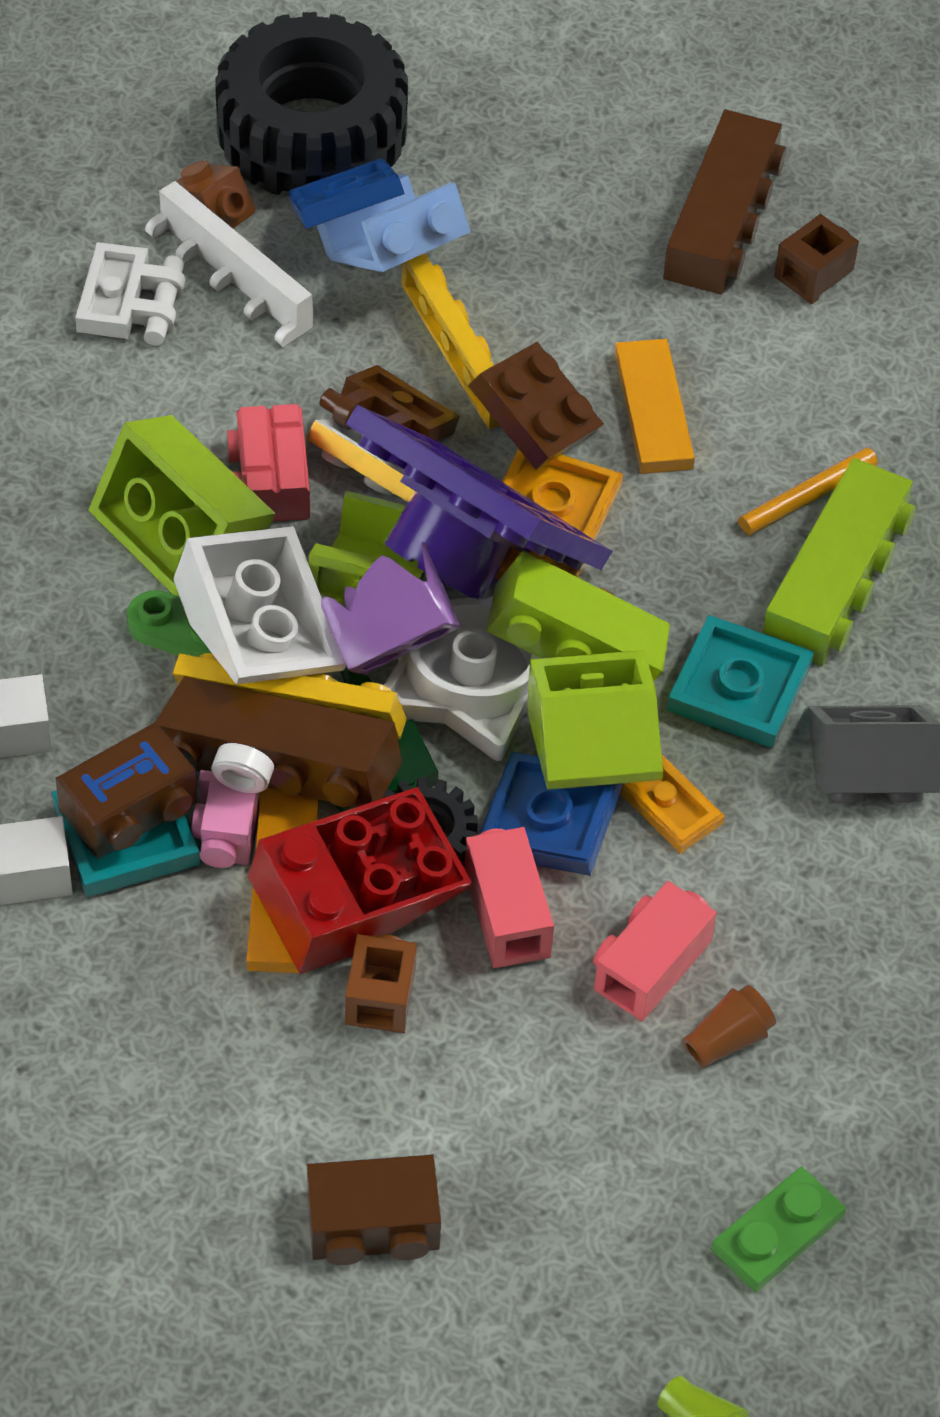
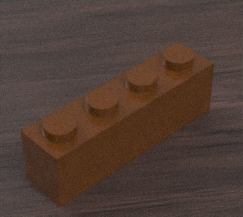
[663,109,787,295]
[156,676,402,808]

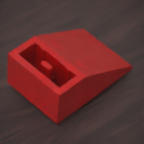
[248,787,472,974]

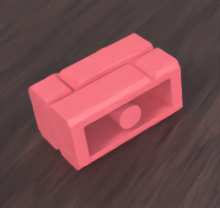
[227,404,310,522]

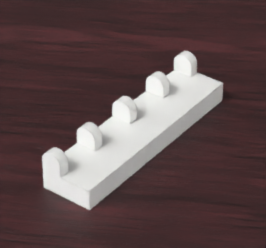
[145,181,313,347]

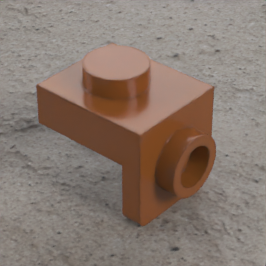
[176,161,256,228]

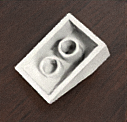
[174,526,346,684]

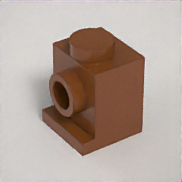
[345,934,417,1033]

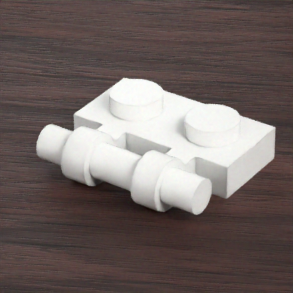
[75,242,186,346]

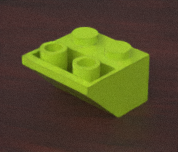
[527,650,663,790]

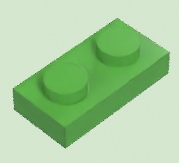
[711,1166,846,1293]

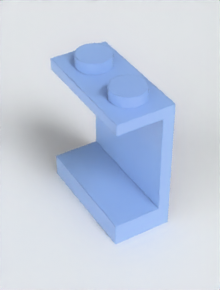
[316,174,471,272]

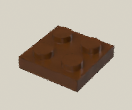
[468,342,604,470]

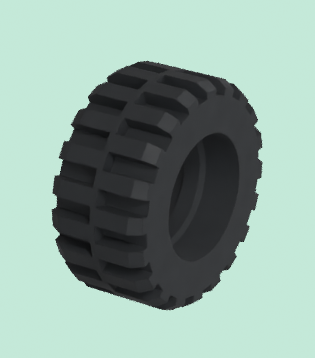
[215,12,408,195]

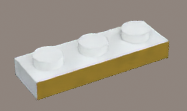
[306,419,415,502]

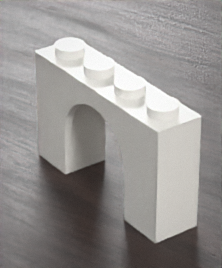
[0,674,73,905]

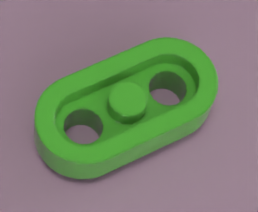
[127,590,211,657]

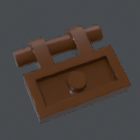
[319,365,460,441]

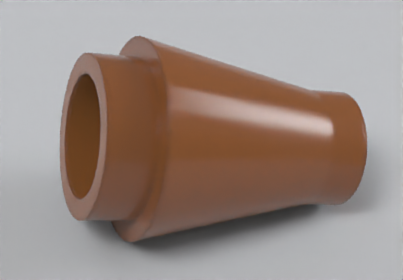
[682,985,776,1069]

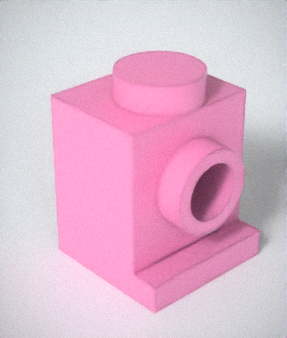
[192,770,260,868]

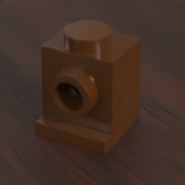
[774,214,859,304]

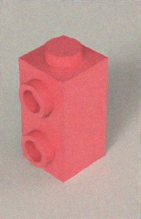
[465,827,554,969]
[593,881,717,1022]

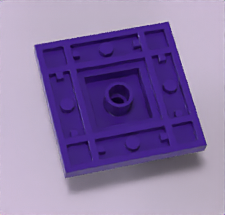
[346,404,613,600]

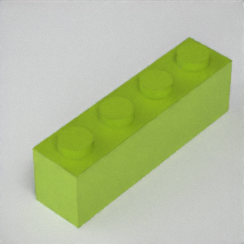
[762,457,916,666]

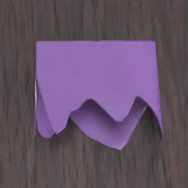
[321,541,460,674]

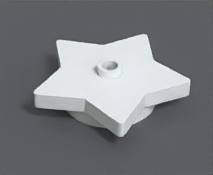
[384,596,541,761]

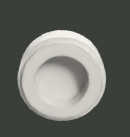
[211,743,274,793]

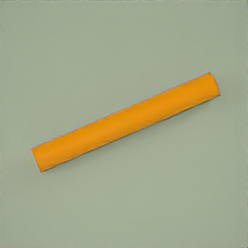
[738,447,878,536]

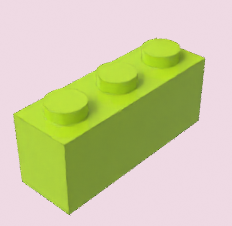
[486,550,670,681]

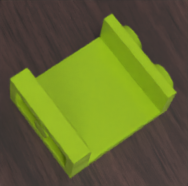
[308,491,426,608]

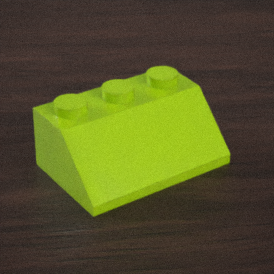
[88,415,276,597]

